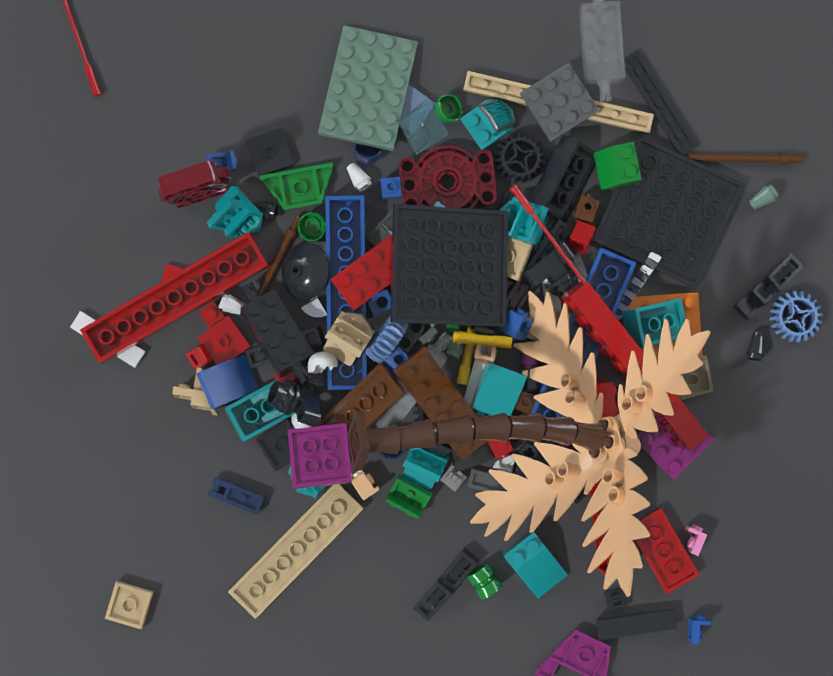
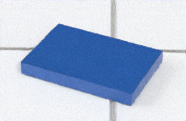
[196,354,260,409]

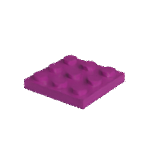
[637,417,714,480]
[288,423,353,489]

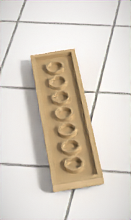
[228,484,364,619]

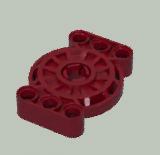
[399,145,497,209]
[157,160,232,208]

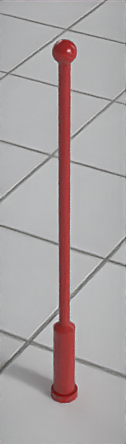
[62,0,102,97]
[509,184,586,282]

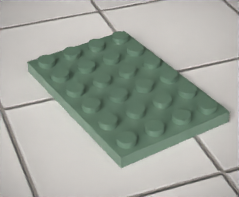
[318,25,418,151]

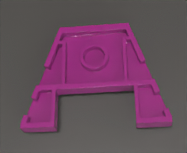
[534,629,611,676]

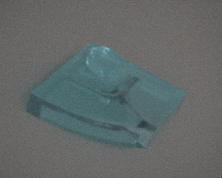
[398,100,448,154]

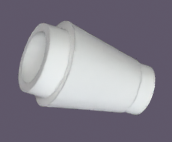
[347,162,372,192]
[218,294,245,315]

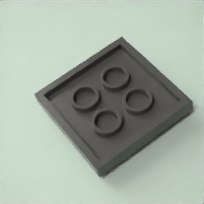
[520,62,600,142]

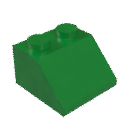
[593,142,642,191]

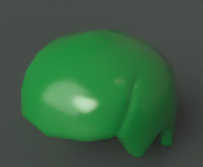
[435,94,463,123]
[298,212,326,242]

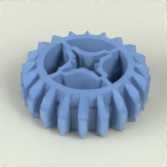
[769,291,823,343]
[366,315,408,363]

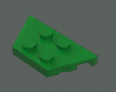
[260,163,333,211]

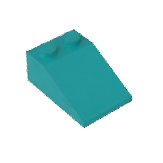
[621,298,686,348]
[224,380,295,442]
[502,532,568,599]

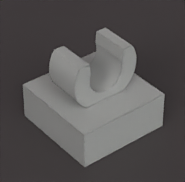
[440,465,467,492]

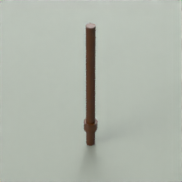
[687,153,804,164]
[258,215,301,296]

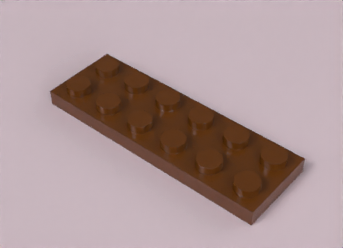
[393,346,488,461]
[317,363,406,447]

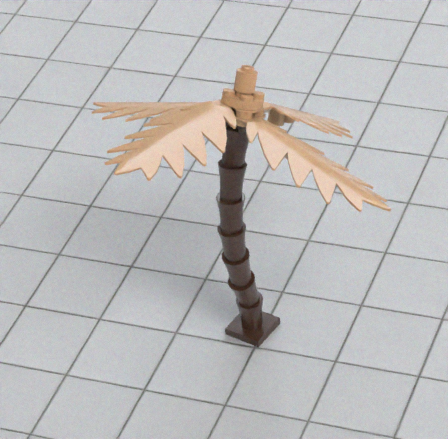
[348,291,711,597]

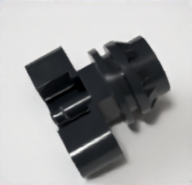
[522,240,578,301]
[267,381,321,427]

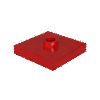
[198,315,251,365]

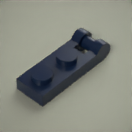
[208,477,265,515]

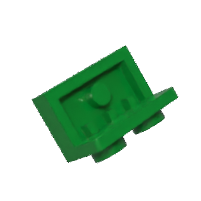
[385,475,433,519]

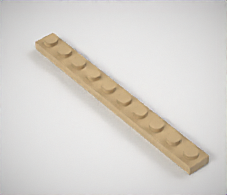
[463,71,654,134]

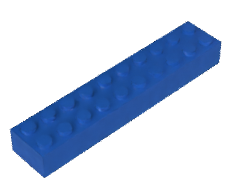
[325,195,367,390]
[529,248,636,418]

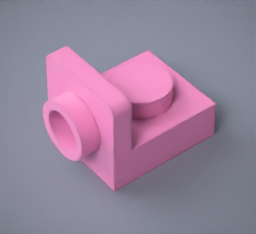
[685,524,707,556]

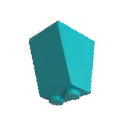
[470,363,527,417]

